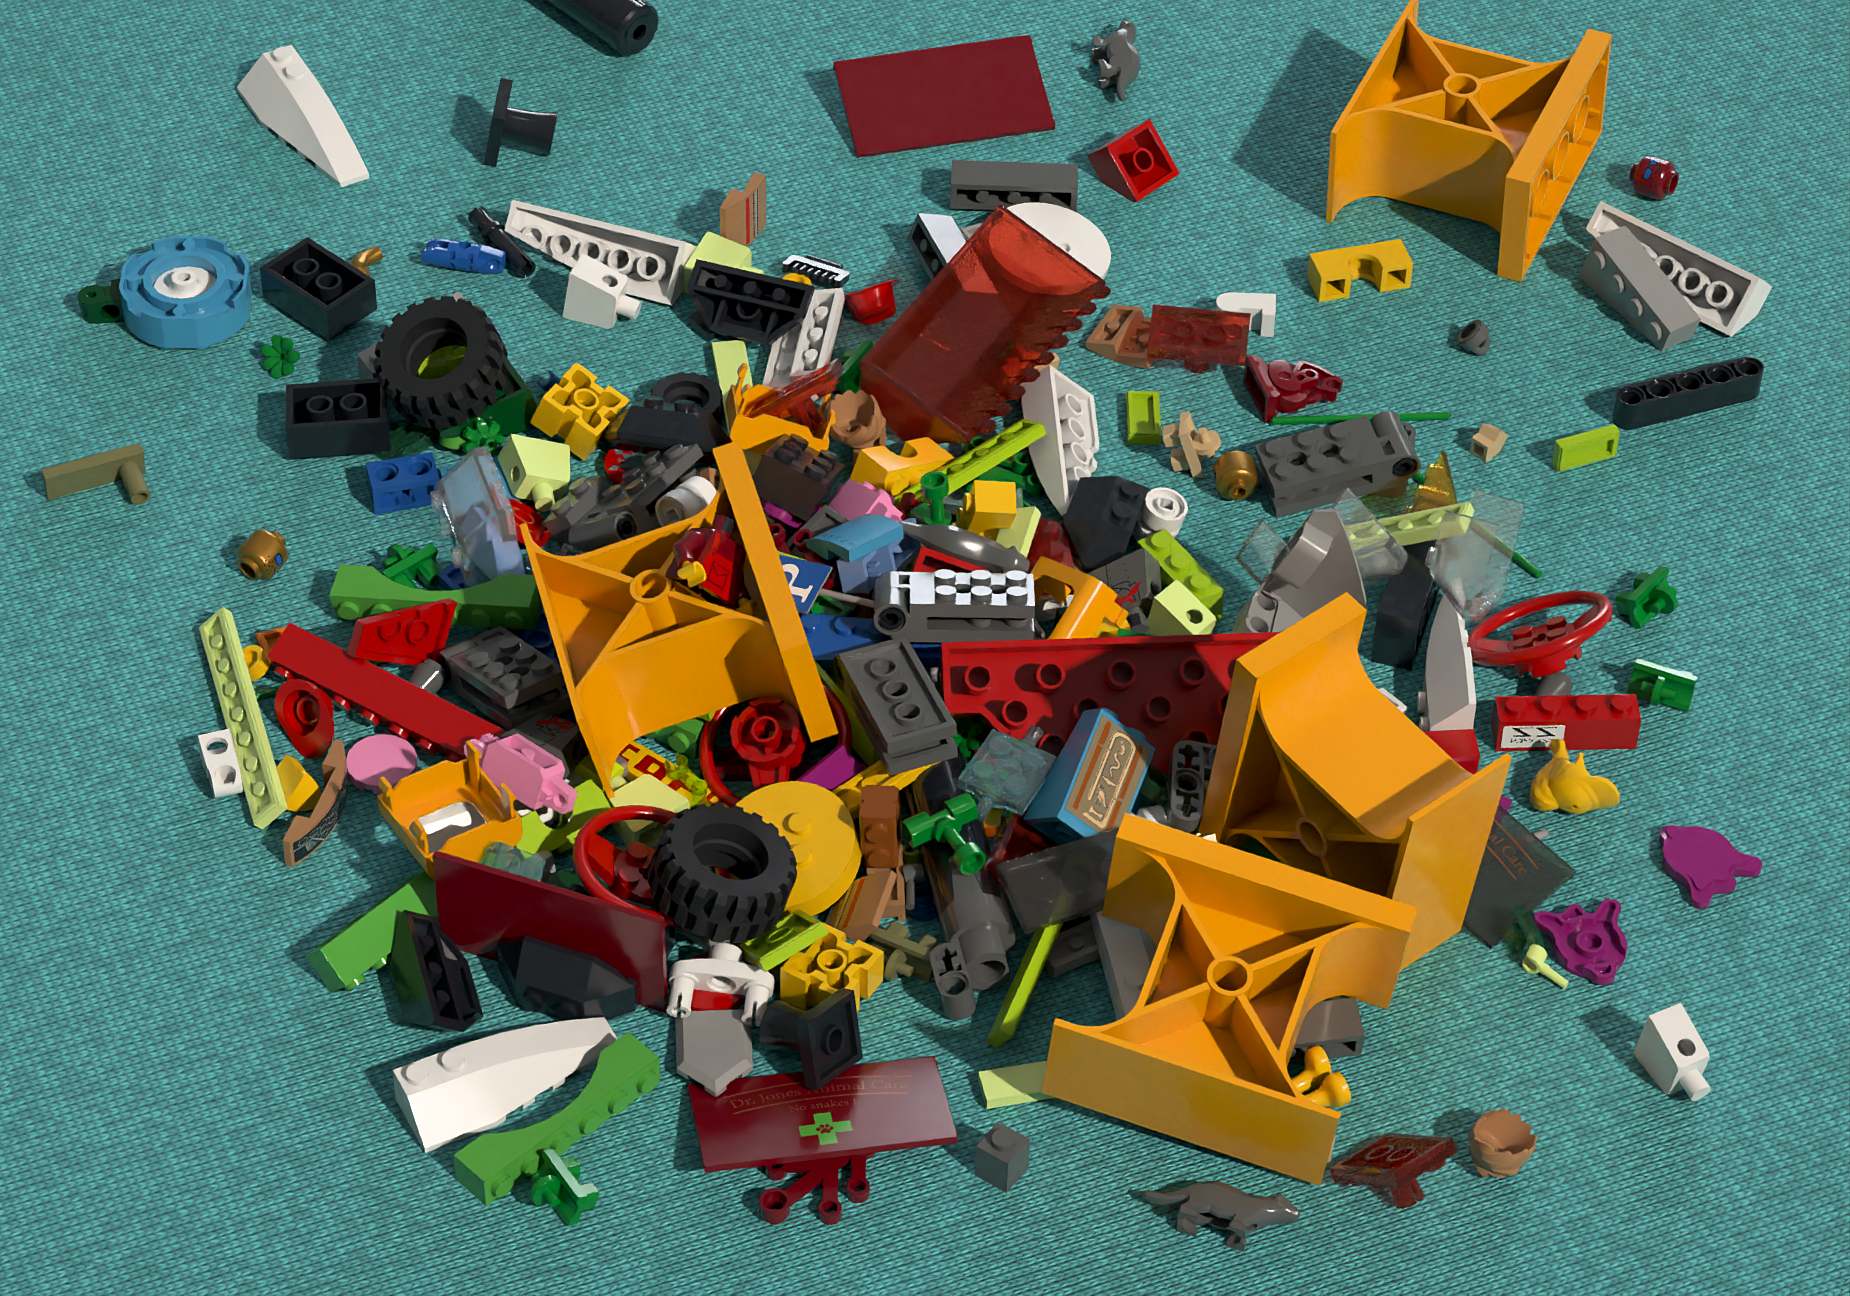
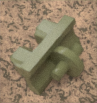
[871,921,939,982]

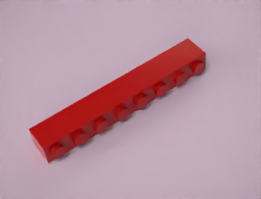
[267,622,508,763]

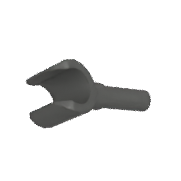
[903,862,925,910]

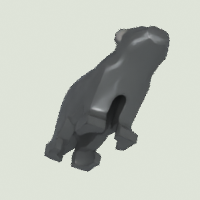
[1092,19,1141,101]
[898,521,1030,573]
[1143,1181,1300,1251]

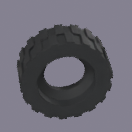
[650,372,723,423]

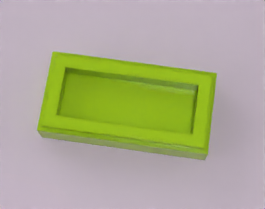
[1125,391,1161,445]
[1551,424,1620,472]

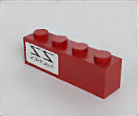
[1491,694,1641,751]

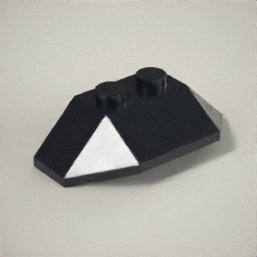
[686,259,815,346]
[599,396,732,456]
[1061,476,1149,573]
[390,910,484,1032]
[497,935,638,1021]

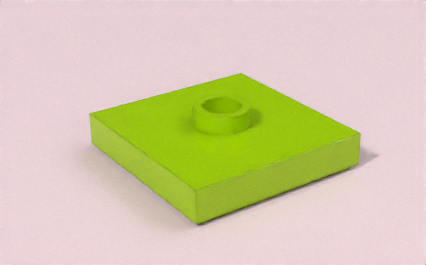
[738,909,829,972]

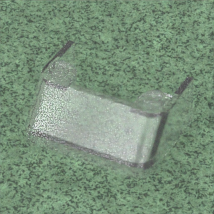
[430,445,520,588]
[1235,487,1408,586]
[1425,489,1526,623]

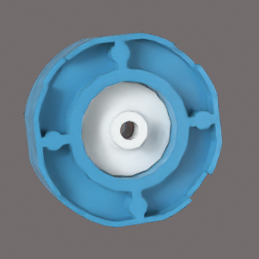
[119,236,252,350]

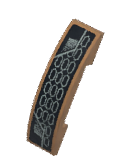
[282,739,348,867]

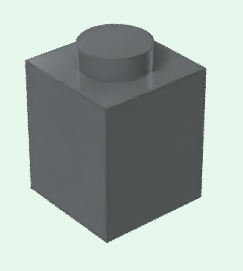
[975,1122,1030,1193]

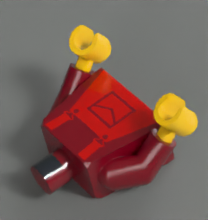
[665,515,765,619]

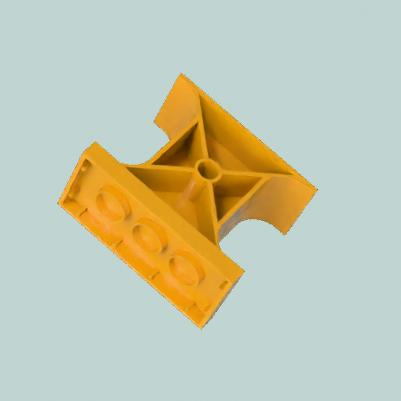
[1326,0,1612,282]
[520,440,838,800]
[1198,592,1512,971]
[1041,813,1418,1186]

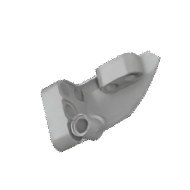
[1231,509,1367,634]

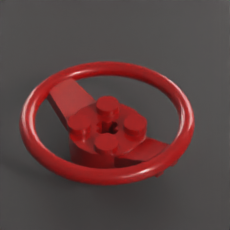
[1467,591,1613,678]
[699,684,852,808]
[573,805,731,927]

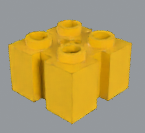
[530,362,630,461]
[780,923,884,1012]

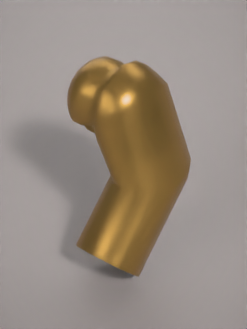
[349,245,383,276]

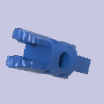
[421,238,506,274]

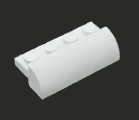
[762,288,845,404]

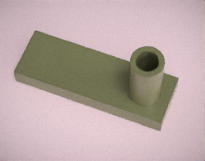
[41,443,151,504]

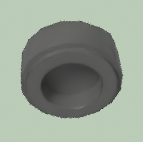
[1457,319,1490,356]

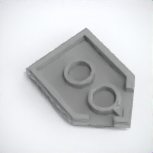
[675,1009,753,1097]

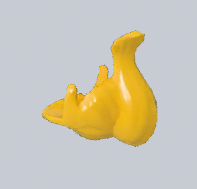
[1529,739,1620,814]

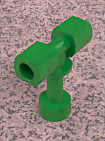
[910,471,953,526]
[902,792,986,875]

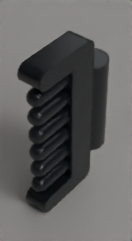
[782,254,850,288]

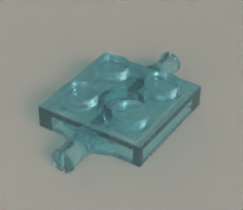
[958,725,1057,822]

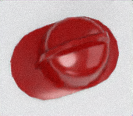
[844,279,899,325]
[274,679,334,758]

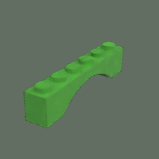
[329,564,543,630]
[454,1032,660,1206]

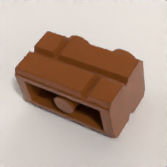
[859,785,901,868]

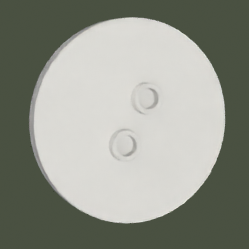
[983,202,1111,298]

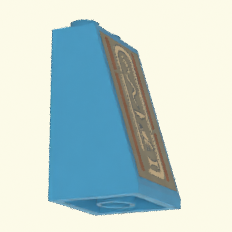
[1023,708,1155,859]

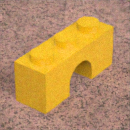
[1307,239,1413,302]
[850,437,955,497]
[951,480,1017,542]

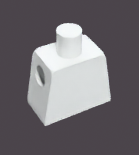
[562,253,642,329]
[1633,1003,1711,1101]

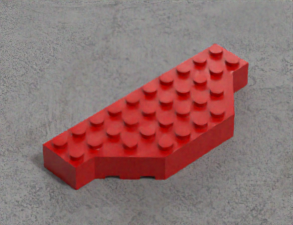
[939,632,1280,784]

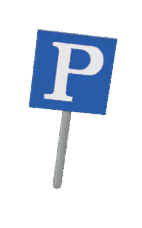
[779,554,874,614]

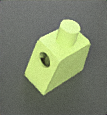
[683,231,764,294]
[498,434,570,512]
[1145,580,1216,636]
[607,774,690,848]

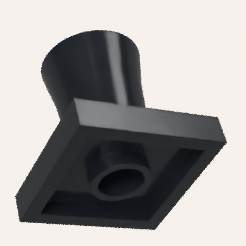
[484,78,558,167]
[759,988,863,1091]

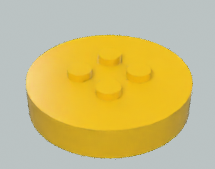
[714,781,862,920]

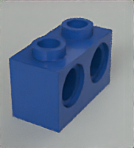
[365,452,442,515]

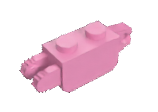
[828,479,904,522]
[464,733,578,814]

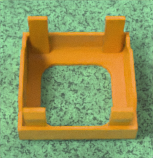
[726,363,836,455]
[1030,556,1129,639]
[377,740,523,879]

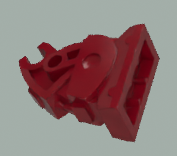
[1243,355,1343,423]

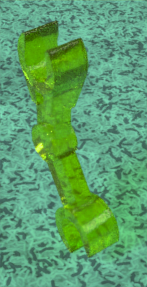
[665,753,710,810]

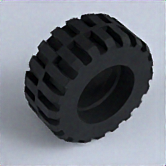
[374,296,509,429]
[648,803,797,943]

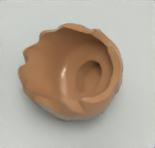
[826,390,886,449]
[1469,1108,1537,1179]

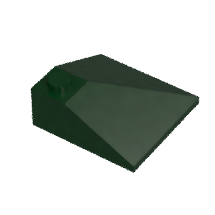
[434,359,537,438]

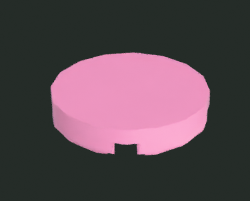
[346,734,418,794]

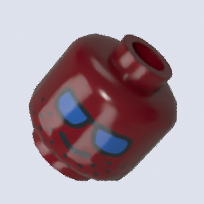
[1629,155,1679,200]

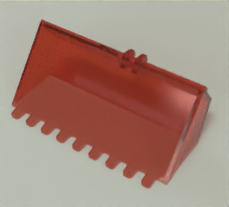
[859,205,1111,444]

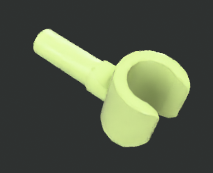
[1522,944,1569,989]

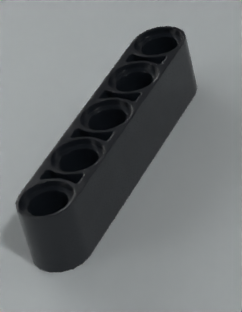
[1612,357,1764,430]

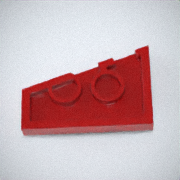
[347,598,457,666]

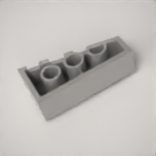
[1579,225,1701,352]

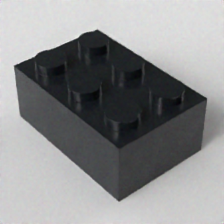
[260,237,377,341]
[286,378,391,459]
[752,434,845,522]

